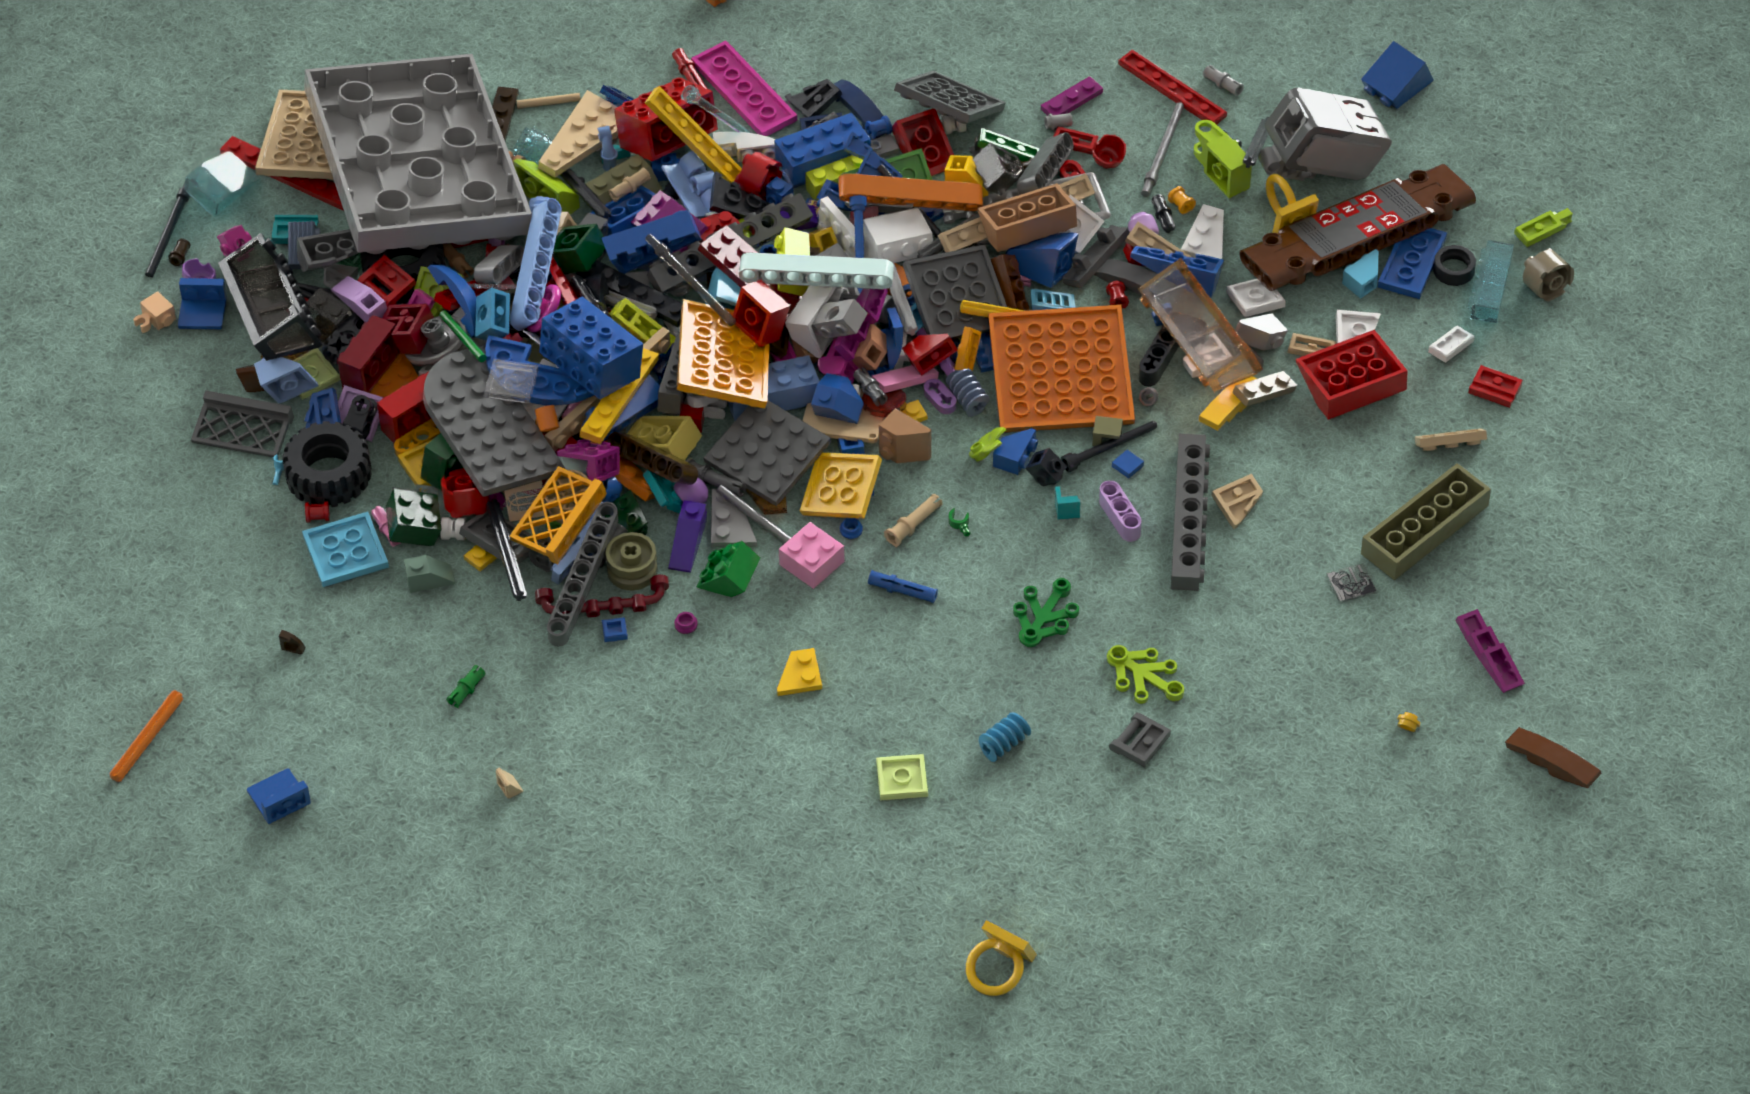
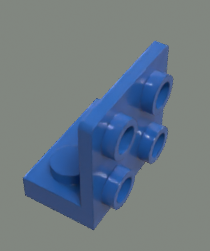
[178,278,227,329]
[247,768,311,824]

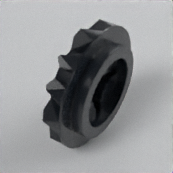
[322,331,353,364]

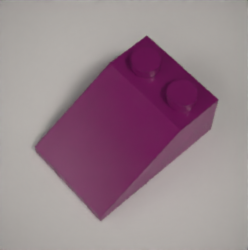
[631,190,708,254]

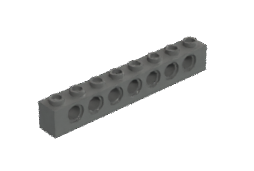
[646,193,813,295]
[1171,433,1210,591]

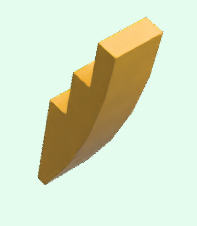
[1199,373,1257,431]

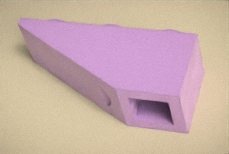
[331,276,387,322]

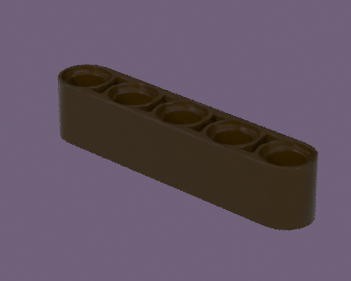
[607,432,698,485]

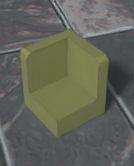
[1092,416,1123,446]

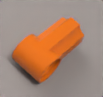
[535,405,560,434]

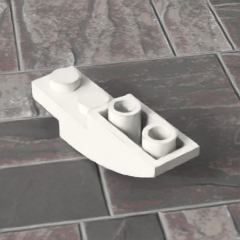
[713,132,776,162]

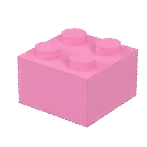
[779,522,845,589]

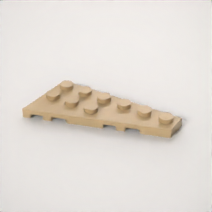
[538,90,618,178]

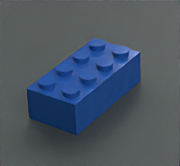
[774,113,871,185]

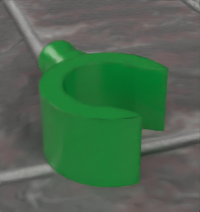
[948,508,971,537]

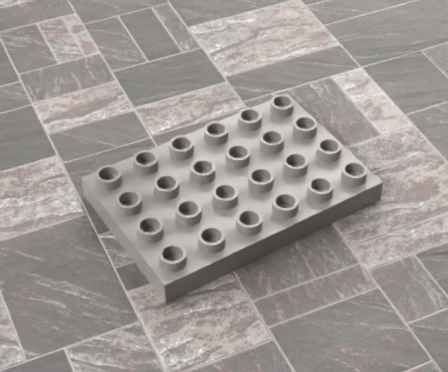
[304,54,532,254]

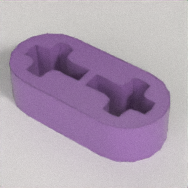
[924,379,956,414]

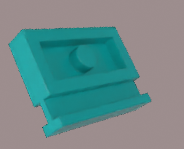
[272,215,319,244]
[643,470,684,514]

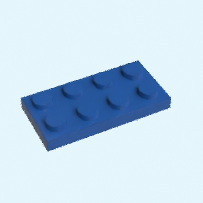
[1378,228,1447,299]

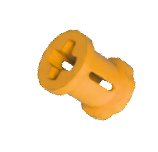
[1168,186,1196,215]

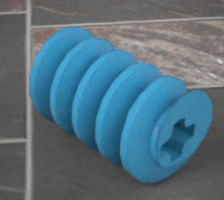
[978,712,1031,762]

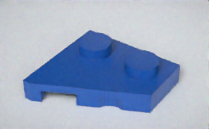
[304,388,341,428]

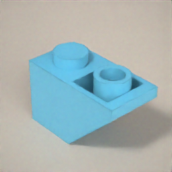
[1342,249,1379,299]

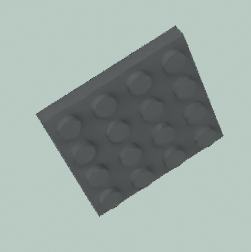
[894,71,1006,124]
[902,245,1007,340]
[703,400,831,506]

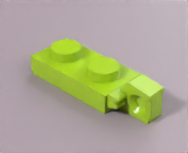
[1514,208,1573,247]

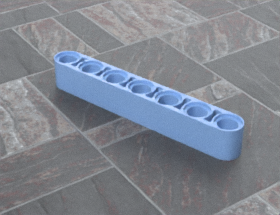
[510,198,561,331]

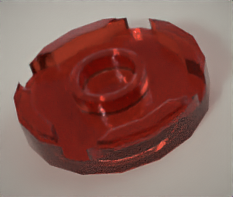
[862,389,907,418]

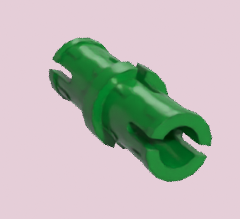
[446,665,486,708]

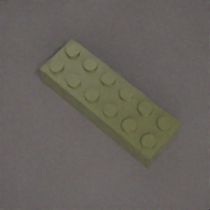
[1361,463,1491,580]

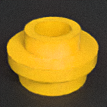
[1397,712,1421,732]

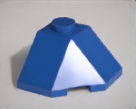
[811,373,864,424]

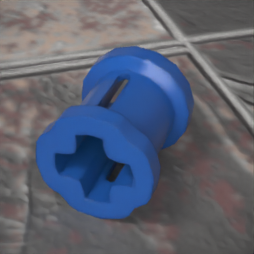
[865,115,892,140]

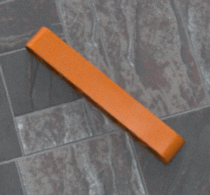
[838,174,983,211]

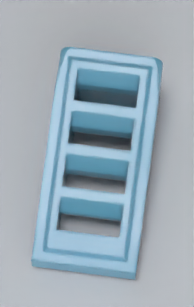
[1030,289,1076,310]

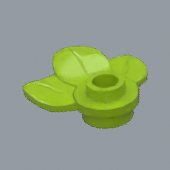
[969,427,1006,462]

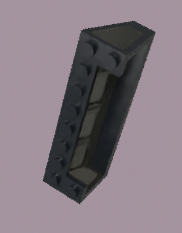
[218,233,323,361]

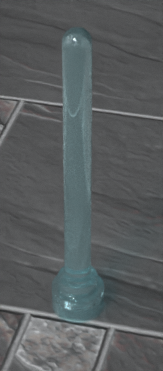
[681,85,754,134]

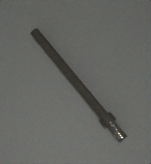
[645,234,736,326]

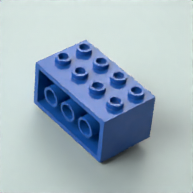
[539,296,643,399]

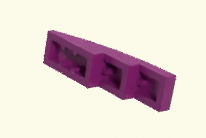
[834,288,888,361]
[1455,609,1525,693]

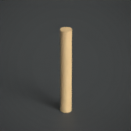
[516,93,581,109]

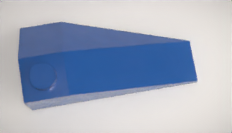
[1130,246,1224,299]

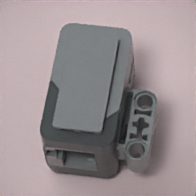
[1258,88,1392,181]

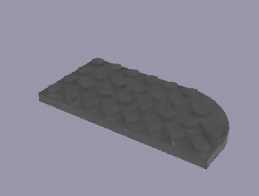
[423,345,565,497]

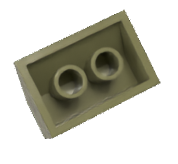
[585,154,663,205]

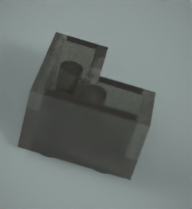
[973,142,1025,196]

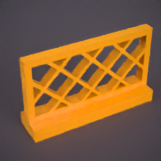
[509,466,607,565]

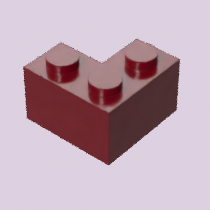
[382,304,434,354]

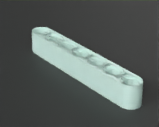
[739,253,894,289]

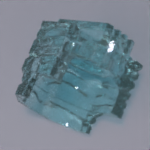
[514,126,554,162]

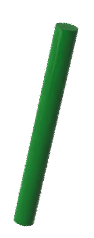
[439,310,487,362]

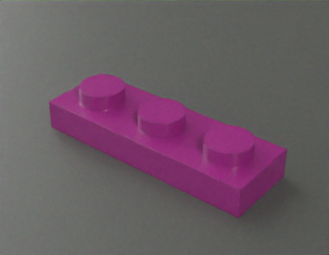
[1041,76,1103,116]

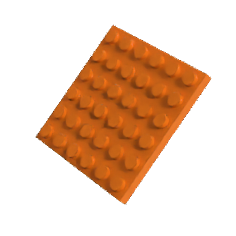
[988,305,1135,433]

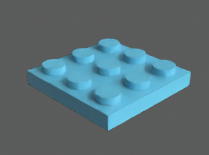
[302,512,389,587]

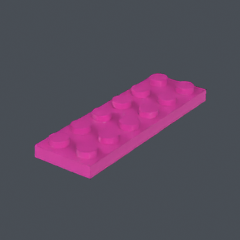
[691,41,798,136]

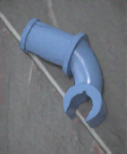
[597,126,618,171]

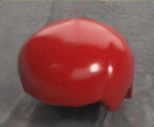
[1092,134,1126,169]

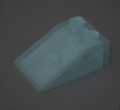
[184,151,261,217]

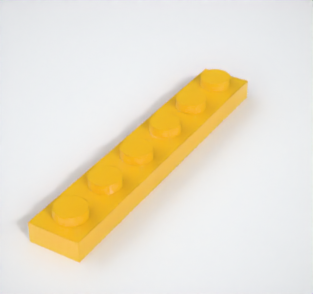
[645,86,742,183]
[580,348,659,444]

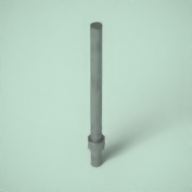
[1141,103,1184,197]

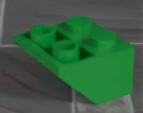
[696,541,761,597]

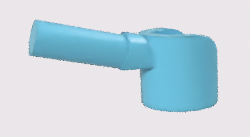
[273,454,284,485]

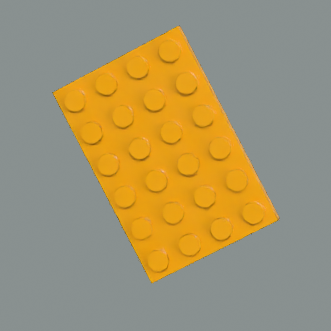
[677,299,769,409]

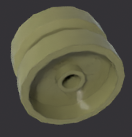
[605,532,658,591]

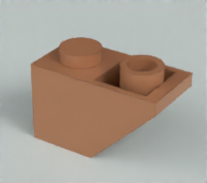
[852,324,887,371]

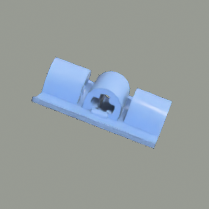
[662,151,714,218]

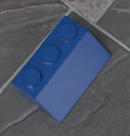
[590,185,656,236]

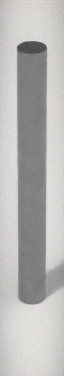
[717,485,791,544]

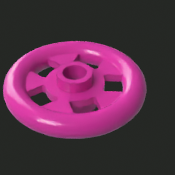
[527,285,561,332]

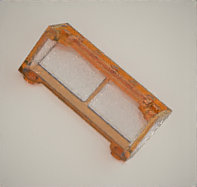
[1138,258,1263,392]

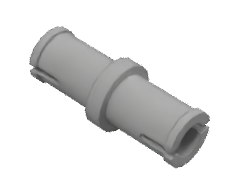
[1203,65,1244,96]

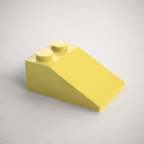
[627,416,702,461]

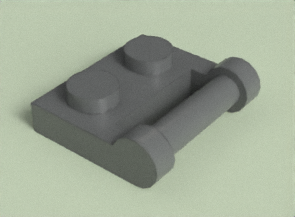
[1109,712,1171,767]

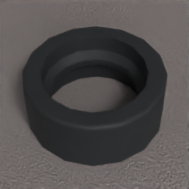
[1433,245,1476,286]

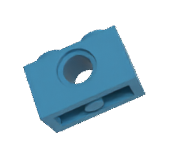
[475,288,510,341]

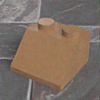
[879,408,931,463]

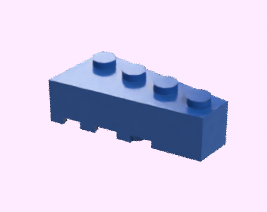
[602,210,702,274]

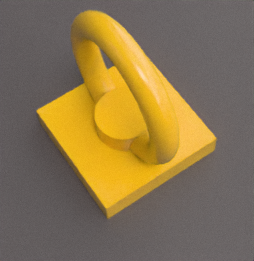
[1266,174,1319,233]
[966,920,1037,996]

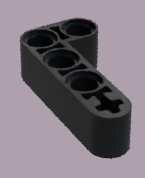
[1139,312,1207,387]

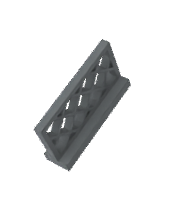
[191,390,294,458]

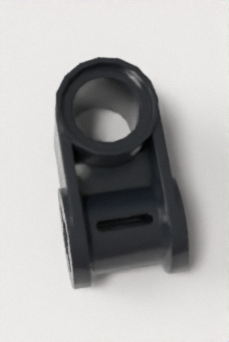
[343,395,378,440]

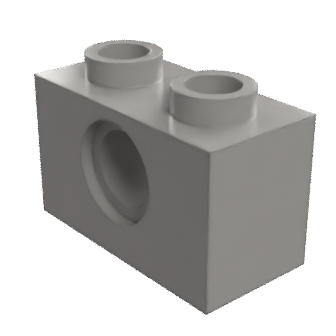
[813,299,868,339]

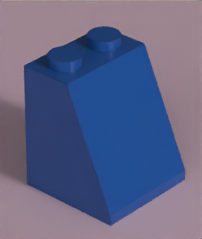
[1361,41,1434,109]
[1006,233,1079,288]

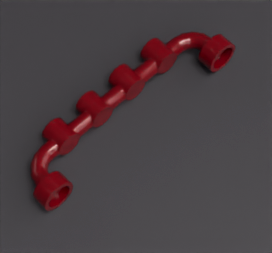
[535,574,669,618]

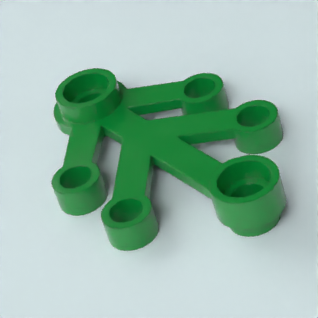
[1013,578,1079,647]

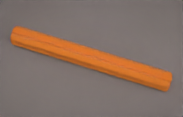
[110,690,183,782]

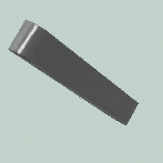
[547,502,618,647]

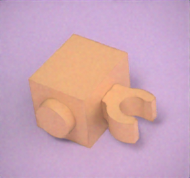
[133,291,176,333]

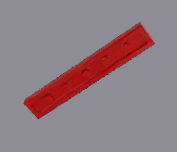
[1118,49,1227,125]

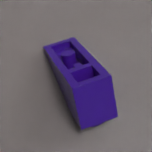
[668,500,707,573]

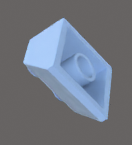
[254,357,319,404]

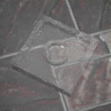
[484,359,538,403]

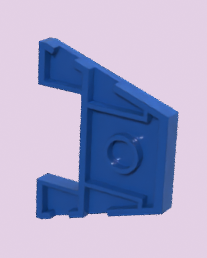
[816,132,903,215]

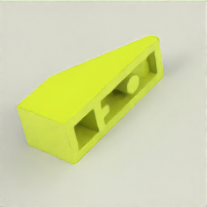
[609,298,676,356]

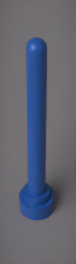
[849,195,867,294]

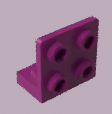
[557,439,620,481]

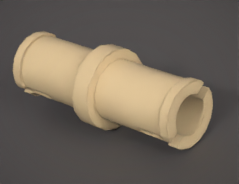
[608,168,651,202]

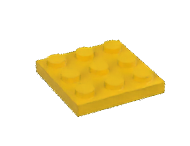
[800,453,882,519]

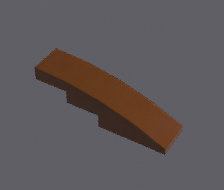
[1505,727,1602,789]

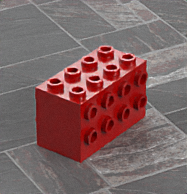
[614,78,718,161]

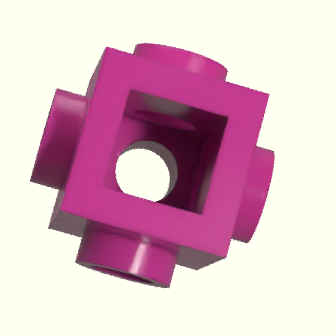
[217,225,254,260]

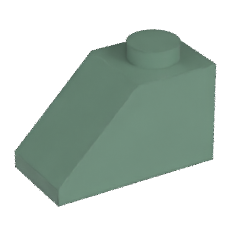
[404,555,455,593]

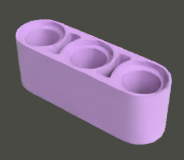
[1099,480,1141,542]

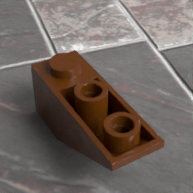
[990,254,1030,311]

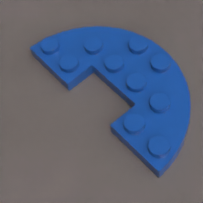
[485,335,594,406]

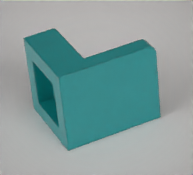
[1055,486,1081,520]

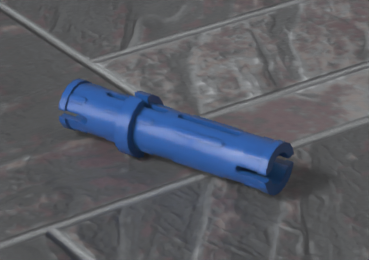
[868,570,938,603]

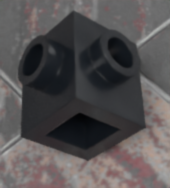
[1025,448,1067,486]

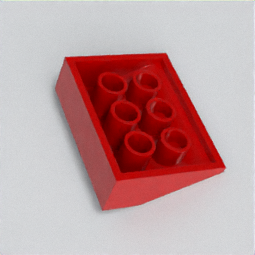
[1296,329,1408,420]

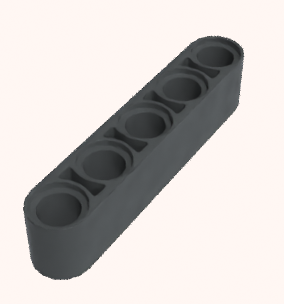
[1017,132,1074,195]

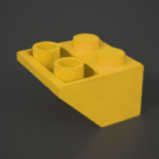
[945,155,993,197]

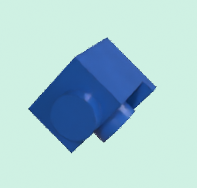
[651,153,681,182]
[766,176,794,205]

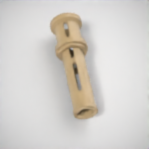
[884,494,943,547]

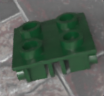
[604,489,648,535]

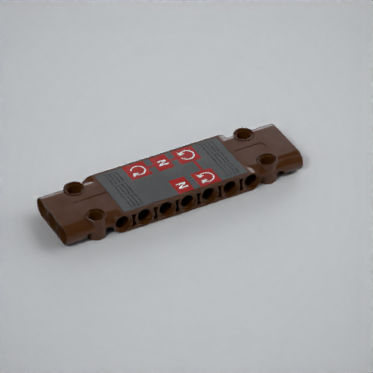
[1239,164,1476,291]

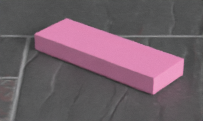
[872,365,939,393]

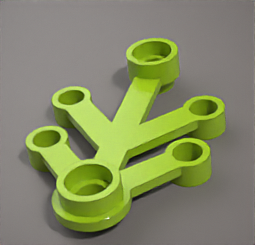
[1107,645,1184,704]

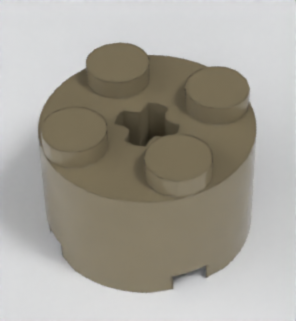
[1523,248,1574,301]

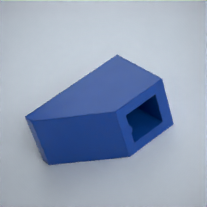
[993,428,1038,475]

